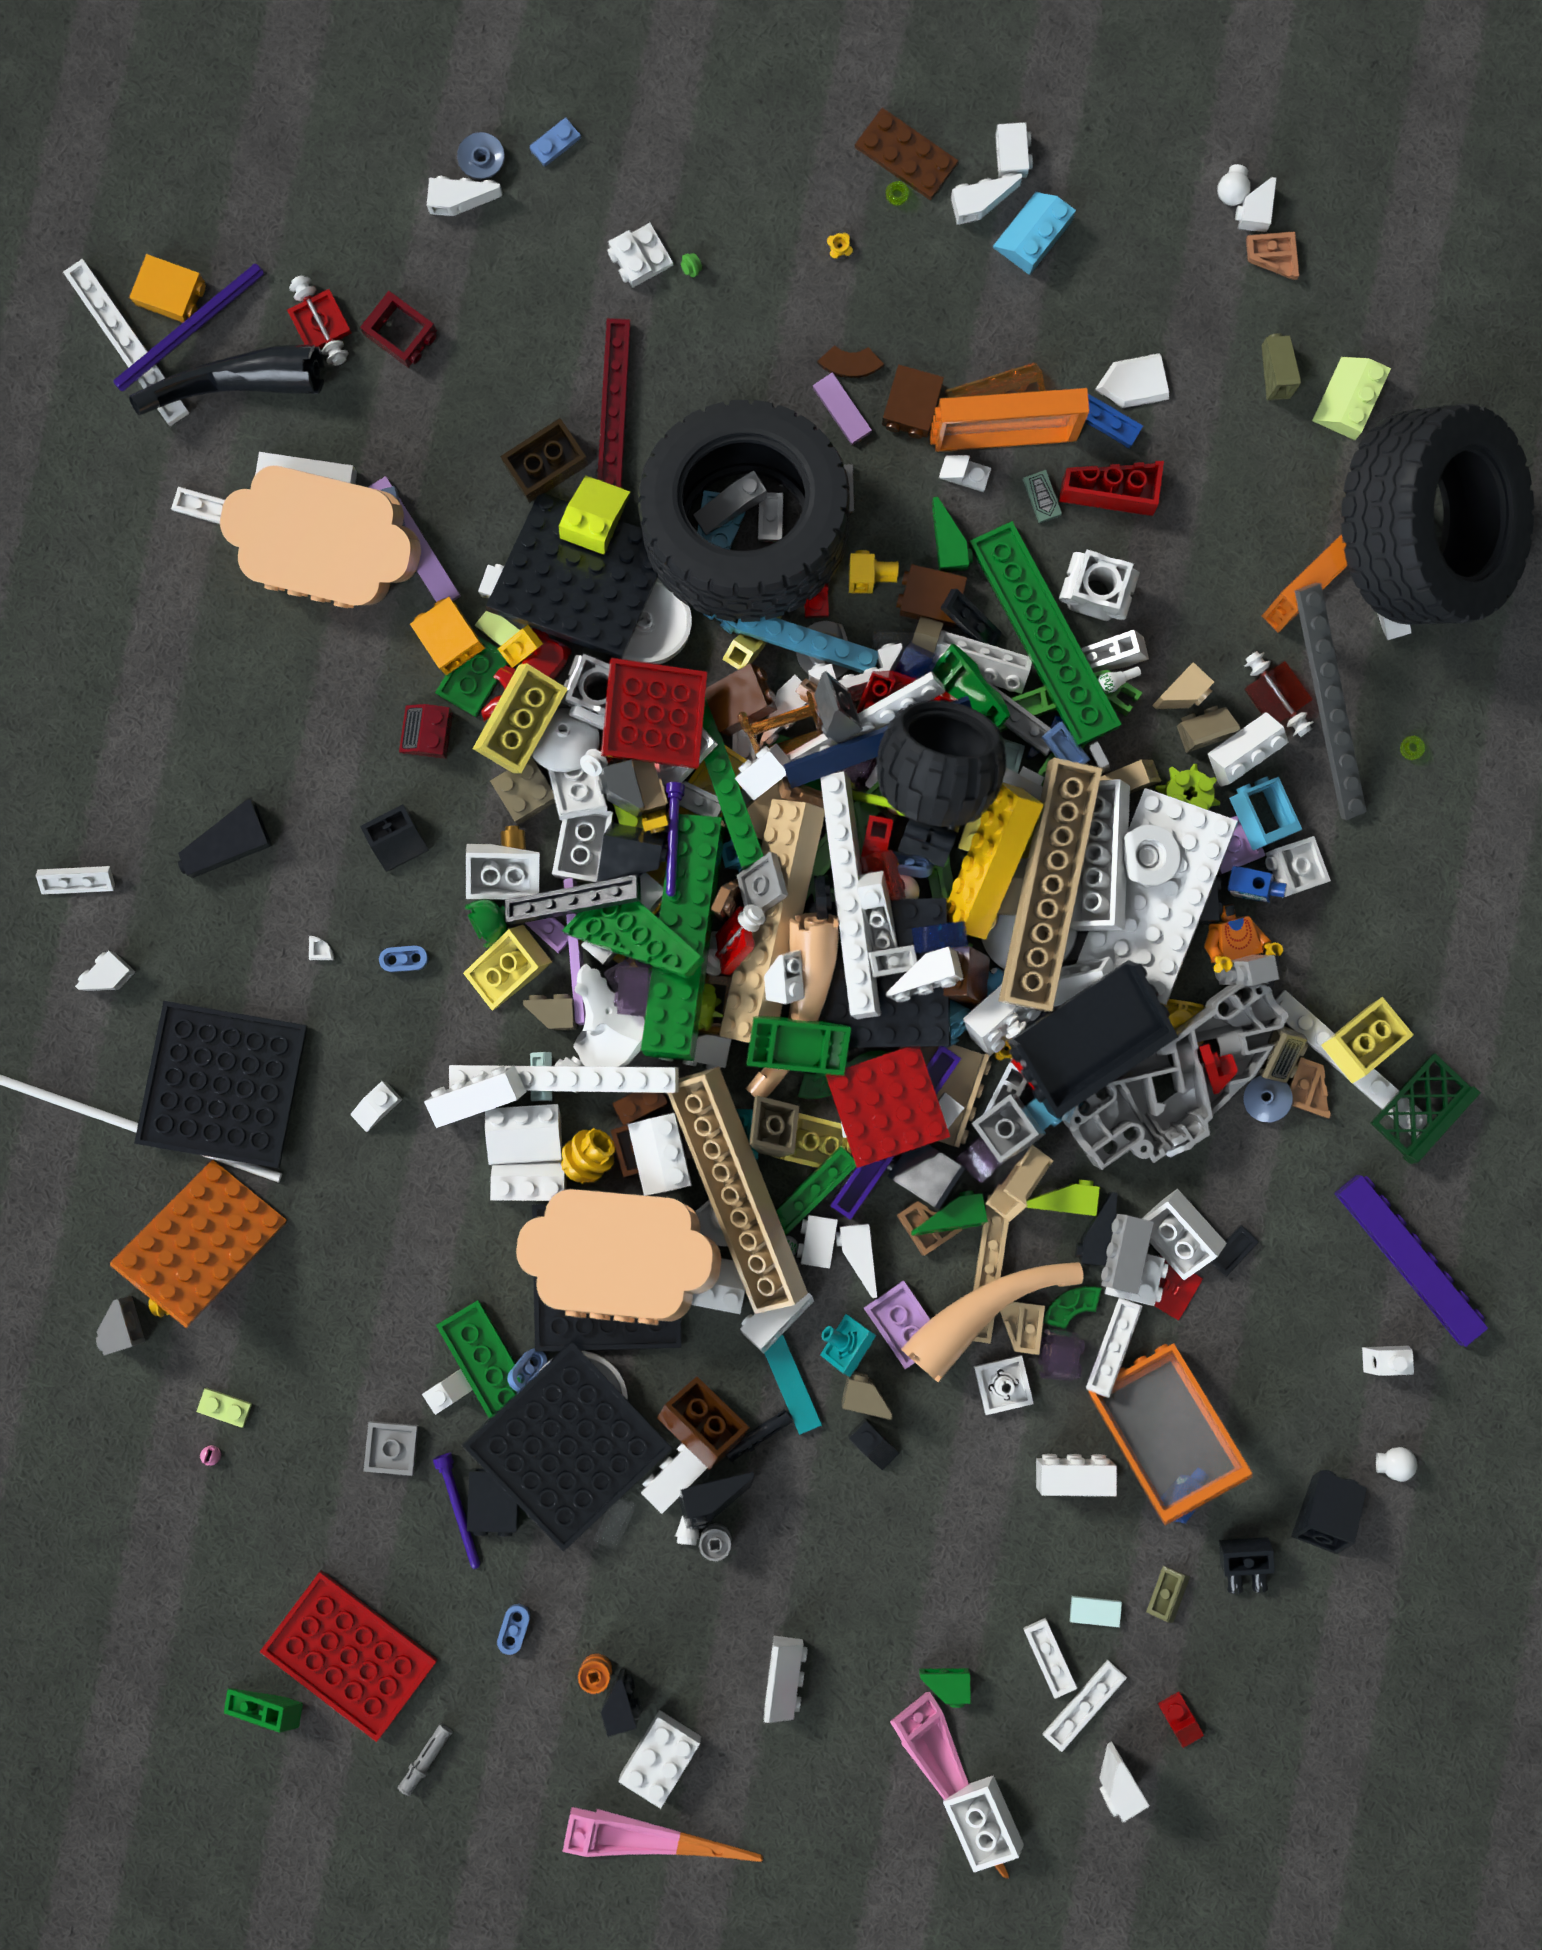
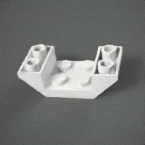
[808,643,902,701]

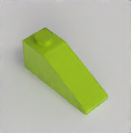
[1026,1179,1100,1216]

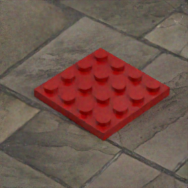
[601,658,707,769]
[826,1046,950,1168]

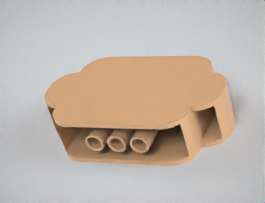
[220,466,421,608]
[516,1189,721,1325]

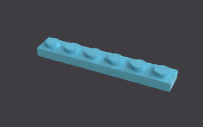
[735,617,878,673]

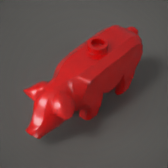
[481,628,572,721]

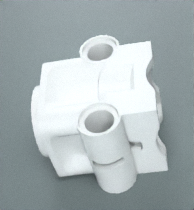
[1059,549,1140,621]

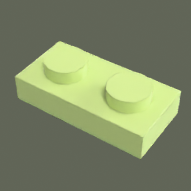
[197,1388,252,1428]

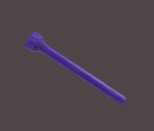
[665,782,685,897]
[433,1453,480,1569]

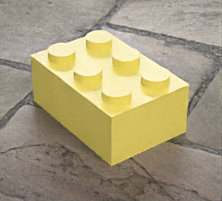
[1321,997,1414,1083]

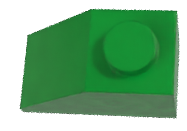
[919,1668,970,1708]

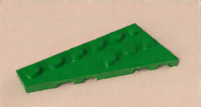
[562,901,705,979]

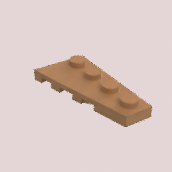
[711,879,741,923]

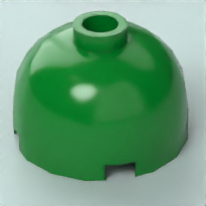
[465,899,507,949]

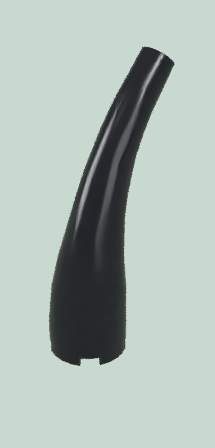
[129,345,325,416]

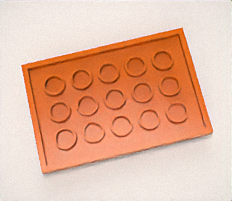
[110,1159,287,1328]

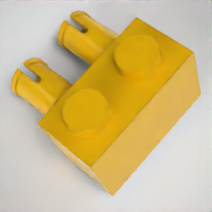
[849,550,899,593]

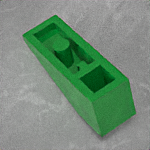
[932,497,973,572]
[911,1191,988,1236]
[224,1688,303,1733]

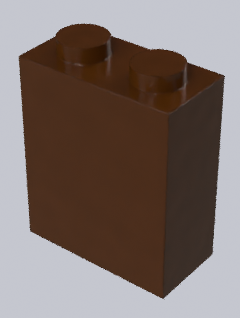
[882,364,944,439]
[896,564,967,628]
[705,663,777,736]
[943,947,990,1005]
[613,1092,670,1126]

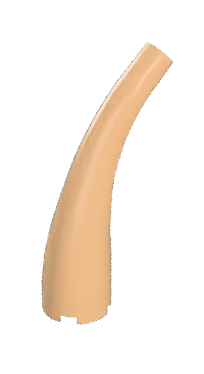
[745,913,839,1098]
[901,1262,1083,1382]

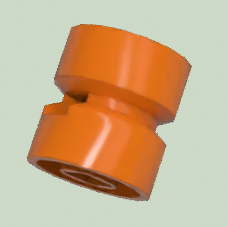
[578,1654,612,1694]

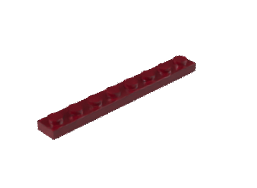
[597,318,631,488]

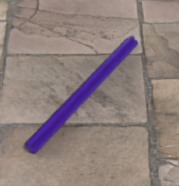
[113,264,264,391]

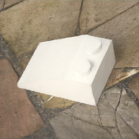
[466,844,539,899]

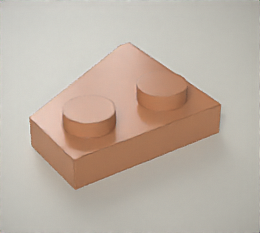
[1246,232,1299,280]

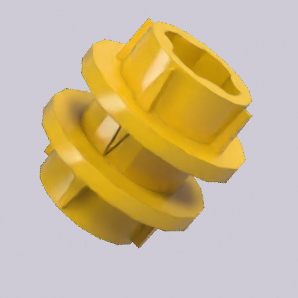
[561,1128,615,1184]

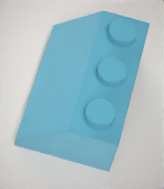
[993,192,1076,275]

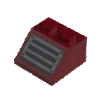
[399,704,453,759]

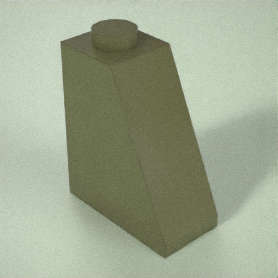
[1262,334,1301,400]

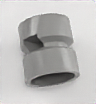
[699,1523,732,1561]

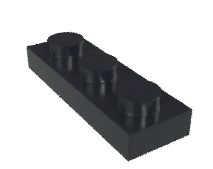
[940,589,1002,646]

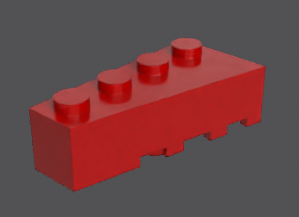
[1059,461,1164,516]

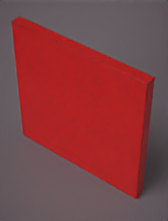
[1154,1254,1203,1321]

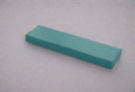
[764,1334,822,1435]

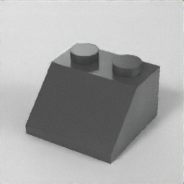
[814,671,863,744]
[598,760,644,817]

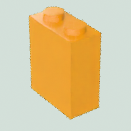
[129,254,206,322]
[410,597,485,675]

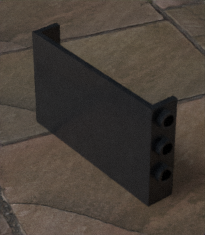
[1008,960,1178,1119]

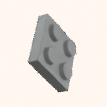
[736,852,788,913]
[364,1421,419,1476]

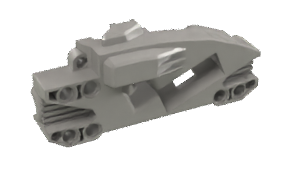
[1062,984,1289,1169]

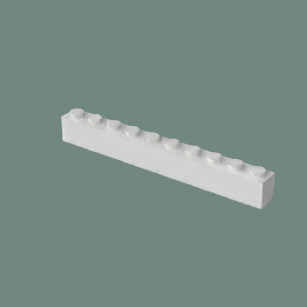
[820,771,881,1019]

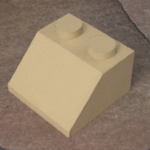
[1152,662,1214,709]

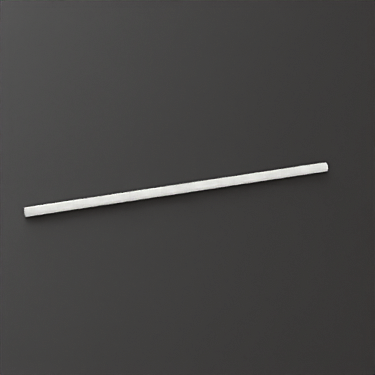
[0,1075,282,1183]

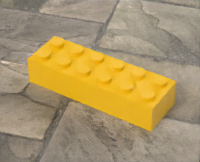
[948,782,1044,940]

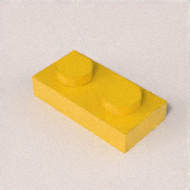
[498,625,543,668]
[642,809,668,833]

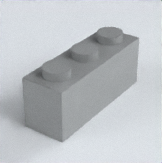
[1215,955,1279,986]
[1101,1214,1154,1294]

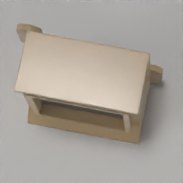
[625,759,668,815]
[985,1144,1053,1222]

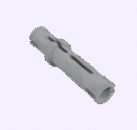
[397,1723,453,1796]

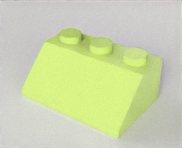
[1312,357,1391,440]

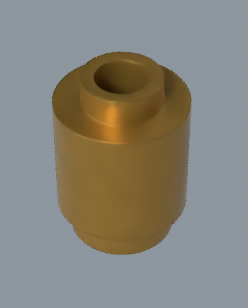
[501,825,526,850]

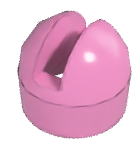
[200,1445,221,1466]

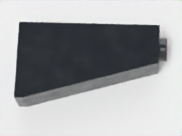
[178,799,273,878]

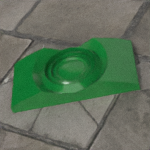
[927,644,1011,728]
[747,1016,851,1076]

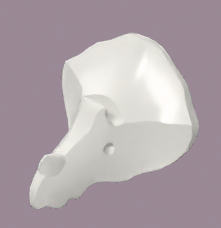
[573,964,645,1067]

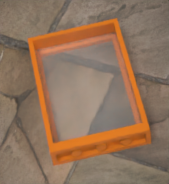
[930,388,1089,452]
[1088,1343,1252,1526]

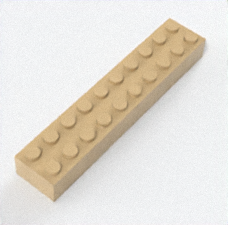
[998,758,1102,1012]
[719,799,825,1043]
[668,1066,808,1314]

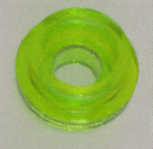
[885,181,909,206]
[1400,736,1425,760]

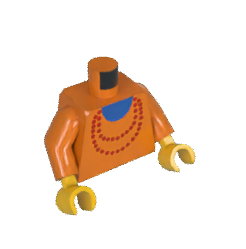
[1204,904,1283,973]

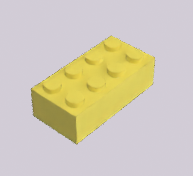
[473,663,568,773]

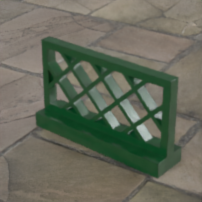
[1370,1053,1481,1164]

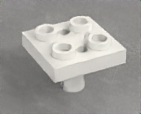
[974,1355,1034,1415]

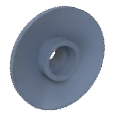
[457,132,504,179]
[1243,1075,1293,1123]

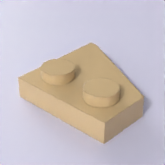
[1000,1301,1045,1355]

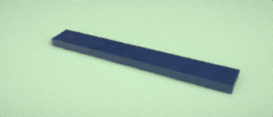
[783,696,972,789]

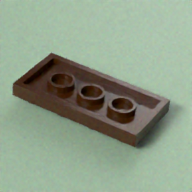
[855,108,958,201]

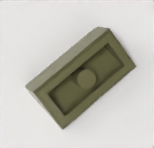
[1146,1566,1190,1623]

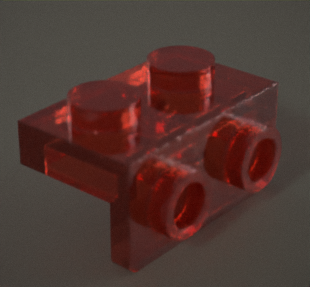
[859,850,906,900]

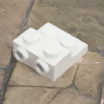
[607,223,673,288]
[1265,836,1331,897]
[1105,1254,1168,1306]

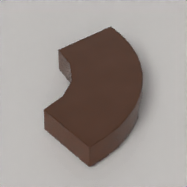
[817,345,884,378]

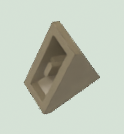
[907,616,943,668]

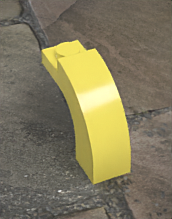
[722,616,782,670]

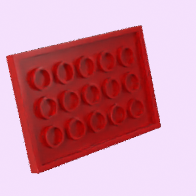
[260,1570,438,1742]

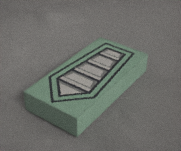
[1023,470,1062,523]

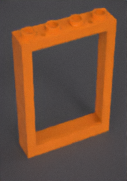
[1262,534,1348,633]

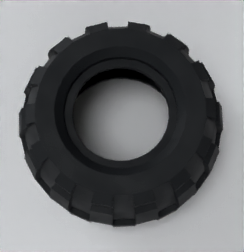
[877,700,1006,827]

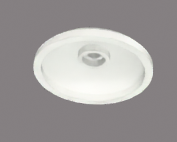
[531,708,600,772]

